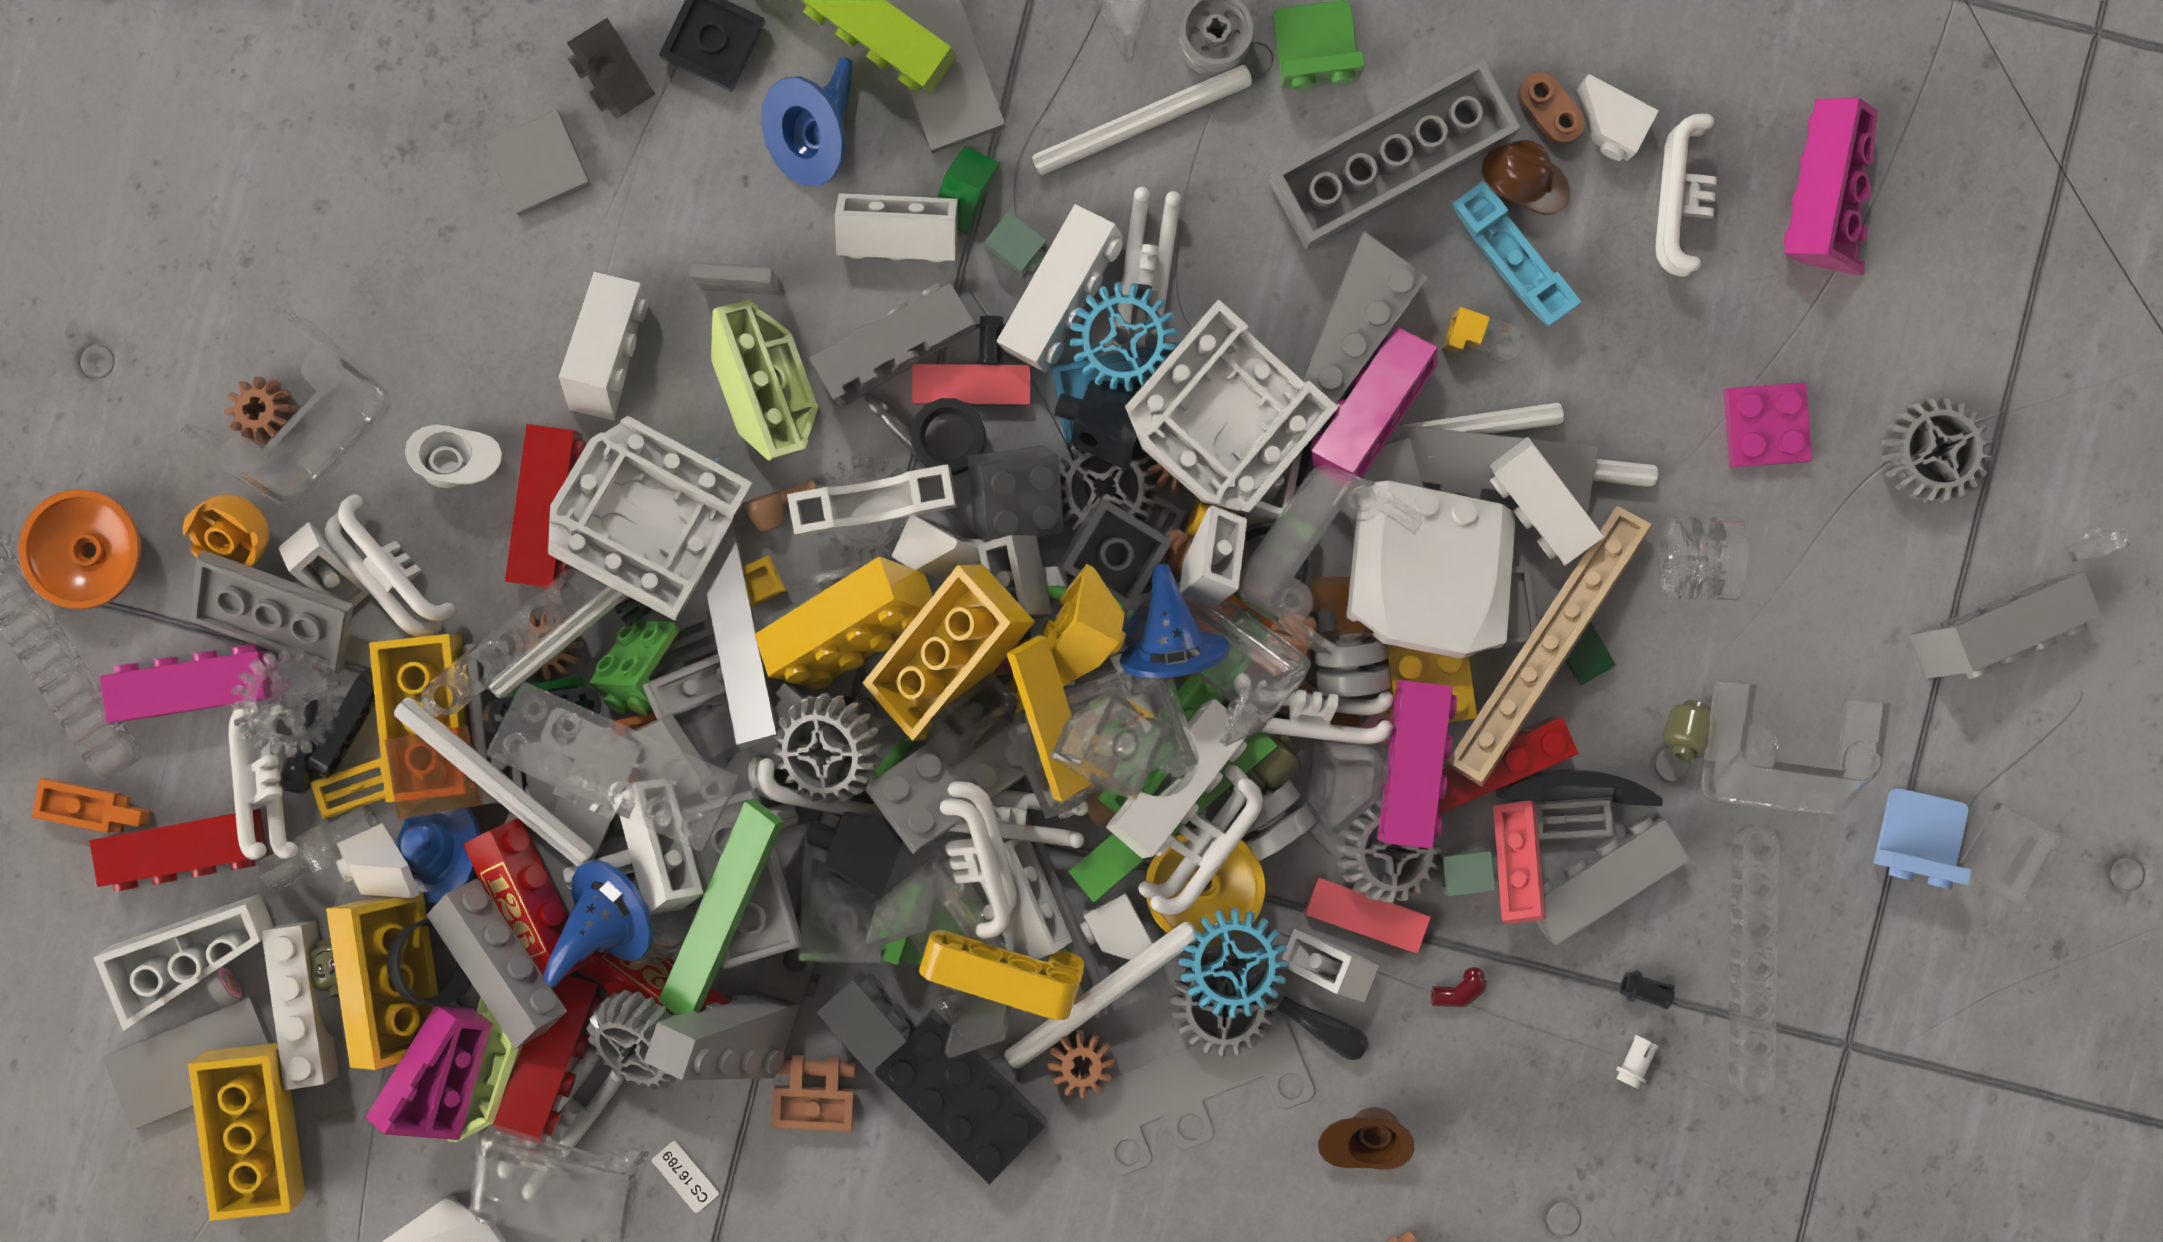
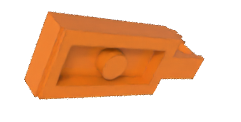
[31,778,151,833]

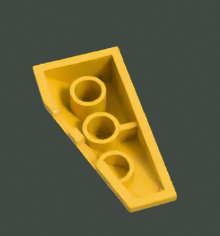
[999,564,1126,719]

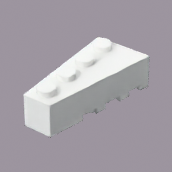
[93,893,274,1031]

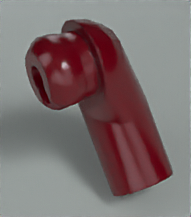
[1431,967,1487,1007]

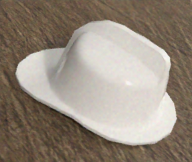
[405,424,502,488]

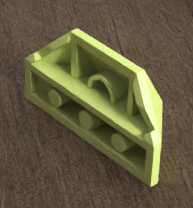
[711,300,818,460]
[447,998,523,1142]

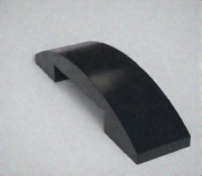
[1496,769,1663,806]

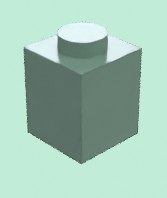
[984,211,1047,278]
[1437,848,1499,897]

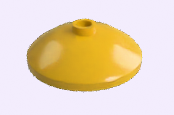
[1146,828,1265,947]

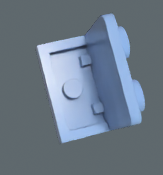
[1873,788,1972,890]

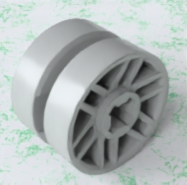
[1179,0,1253,77]
[1313,633,1391,697]
[1231,779,1317,860]

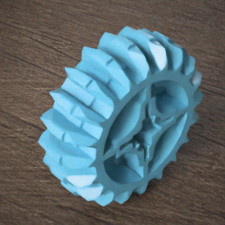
[1070,282,1178,391]
[1179,908,1289,1018]

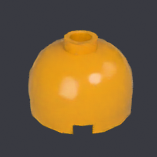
[182,493,270,567]

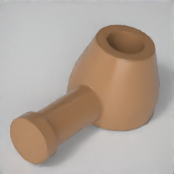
[742,479,816,531]

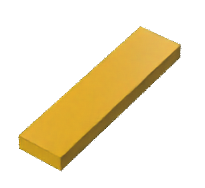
[1007,635,1093,802]

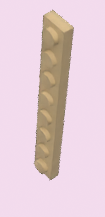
[1447,506,1652,787]

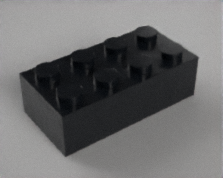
[874,1008,1046,1185]

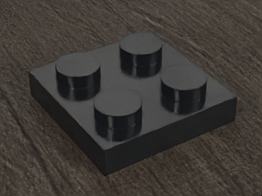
[659,0,766,92]

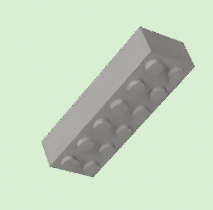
[1268,58,1521,250]

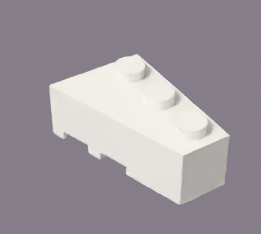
[559,272,648,421]

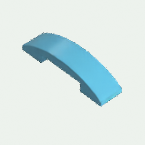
[1452,180,1582,327]

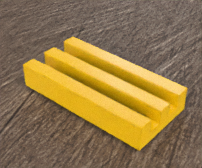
[310,758,385,820]

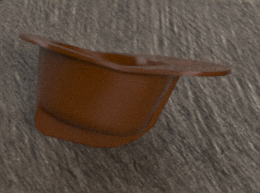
[1481,140,1570,215]
[1318,1107,1415,1170]

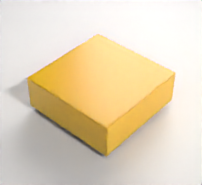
[744,555,787,608]

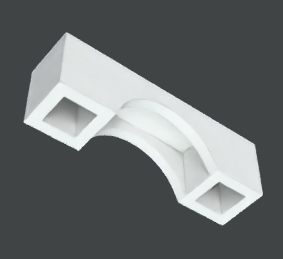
[787,464,958,537]
[1106,699,1251,859]
[261,920,339,1090]

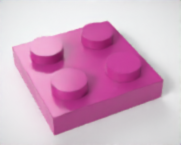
[1723,383,1812,468]

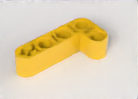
[919,930,1085,1020]

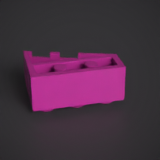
[365,1005,493,1140]

